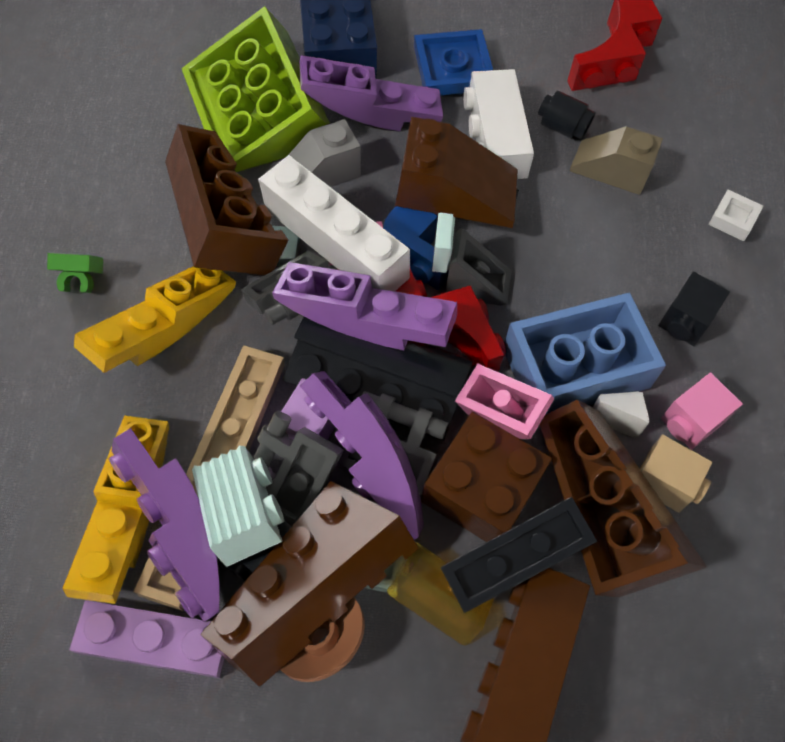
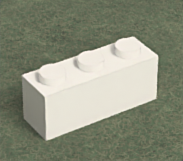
[463,69,534,179]

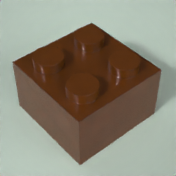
[421,412,552,542]

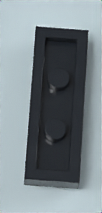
[440,497,597,613]

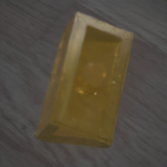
[387,542,495,646]

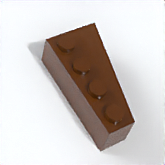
[165,124,289,275]
[540,400,707,598]
[200,481,419,687]
[460,568,591,742]

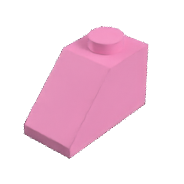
[455,364,554,439]

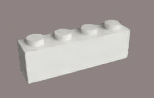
[258,155,410,292]

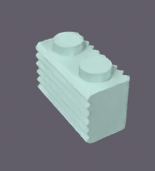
[192,445,284,567]

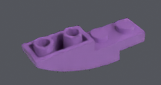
[299,55,443,131]
[272,262,457,351]
[300,371,424,540]
[109,428,220,622]

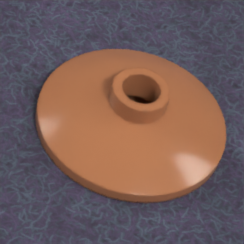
[280,597,365,682]

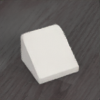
[593,391,649,437]

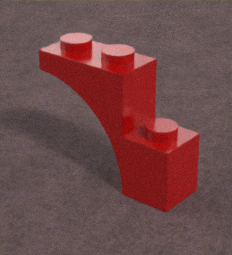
[567,0,663,91]
[395,269,506,372]

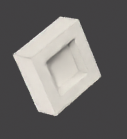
[708,190,763,241]

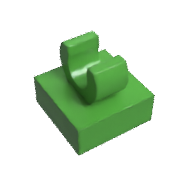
[47,253,103,293]

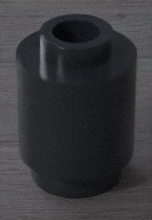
[538,90,596,140]

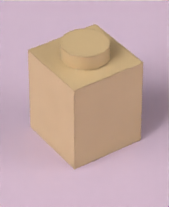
[639,434,712,513]

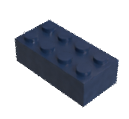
[299,0,377,79]

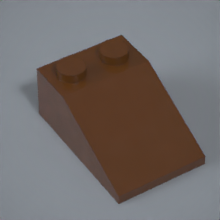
[395,117,518,228]

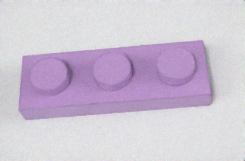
[69,600,224,678]

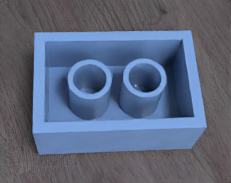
[504,292,666,414]

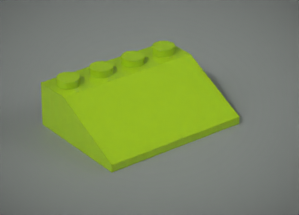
[181,6,330,172]

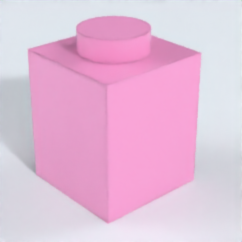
[661,372,743,450]

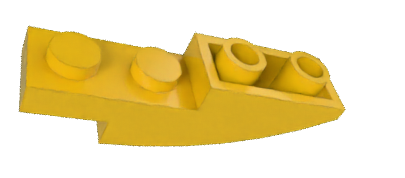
[74,266,236,373]
[62,415,169,604]

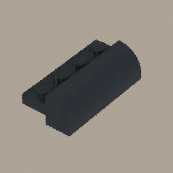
[283,317,475,441]

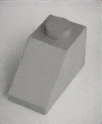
[289,119,361,187]

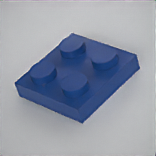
[414,29,493,95]

